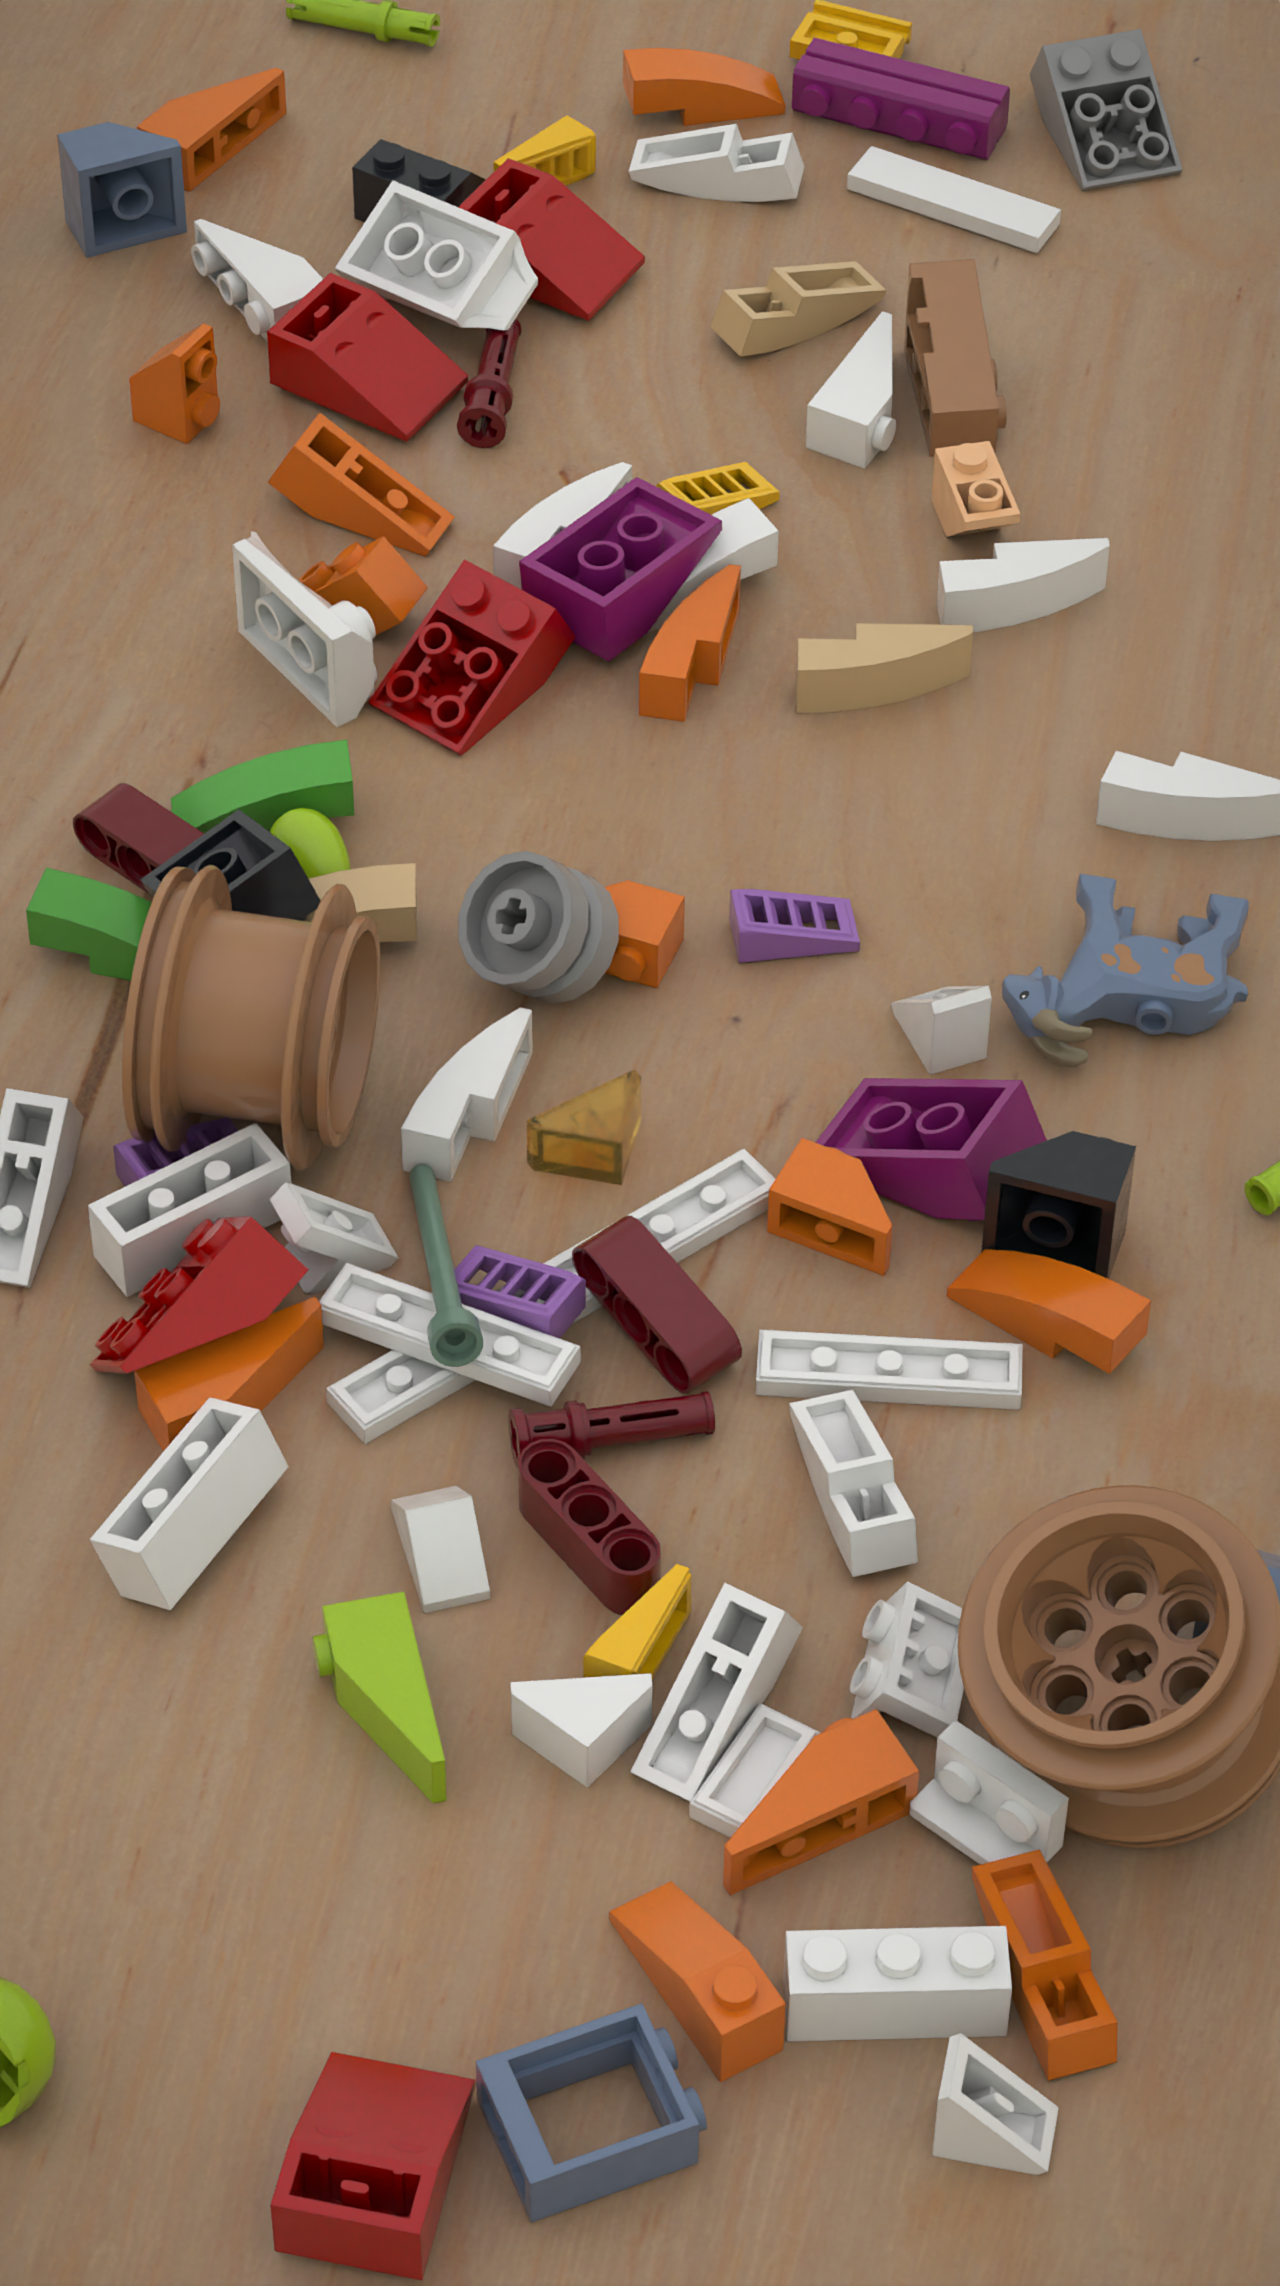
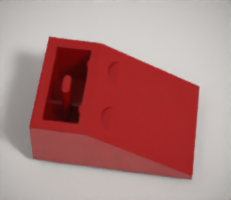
[458,158,645,321]
[267,273,469,442]
[368,559,576,756]
[90,1216,309,1374]
[270,2052,476,2281]

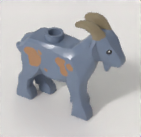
[1002,874,1249,1067]

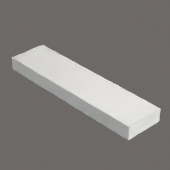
[847,146,1061,253]
[319,1263,581,1407]
[755,1330,1023,1410]

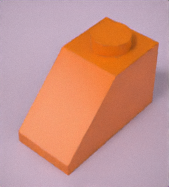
[767,1138,892,1276]

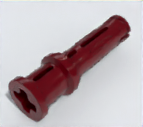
[457,319,522,448]
[508,1391,715,1469]

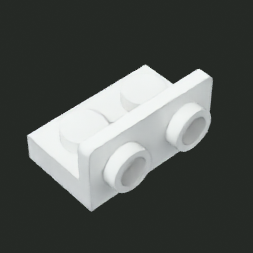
[850,1581,964,1738]
[909,1720,1069,1864]

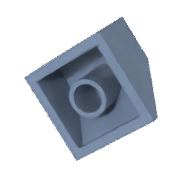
[57,122,187,258]

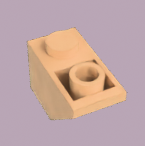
[931,441,1021,537]

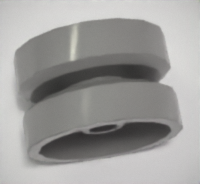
[458,851,619,1004]

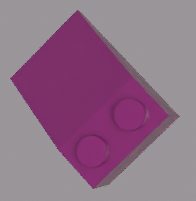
[519,477,722,662]
[815,1078,1047,1221]

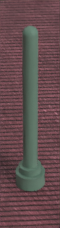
[409,1164,483,1367]

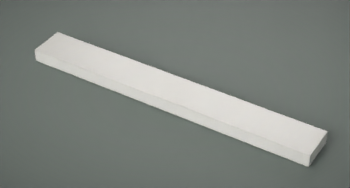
[326,1149,775,1444]

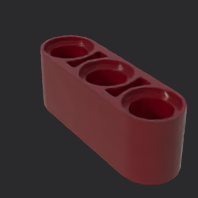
[73,783,204,894]
[572,1216,742,1394]
[518,1439,661,1615]

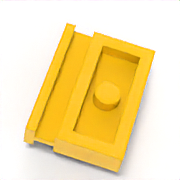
[789,0,912,60]

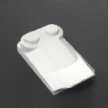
[335,180,538,331]
[232,531,377,727]

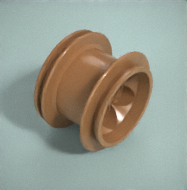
[122,865,380,1171]
[957,1485,1280,1848]

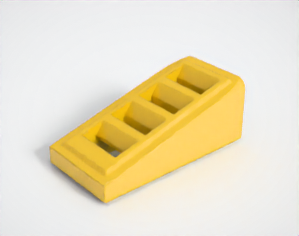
[493,115,596,186]
[656,462,780,515]
[583,1564,691,1680]

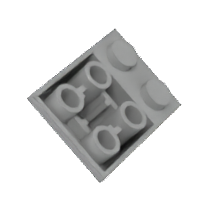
[1029,29,1182,191]

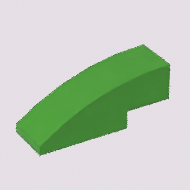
[171,739,355,834]
[26,868,152,981]

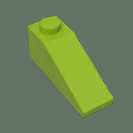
[312,1591,447,1803]

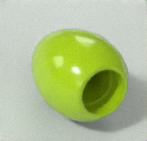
[270,808,351,879]

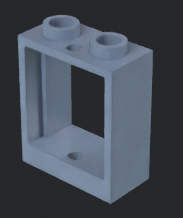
[476,2004,707,2222]

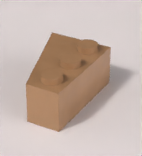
[904,259,1007,456]

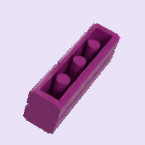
[792,37,1010,160]

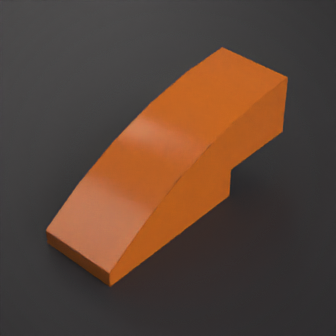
[623,48,786,126]
[639,564,741,722]
[946,1249,1151,1374]
[972,1849,1118,2081]

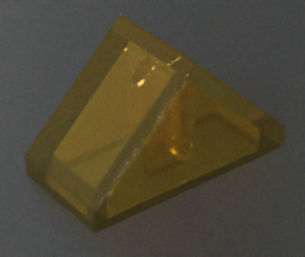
[527,1069,641,1185]

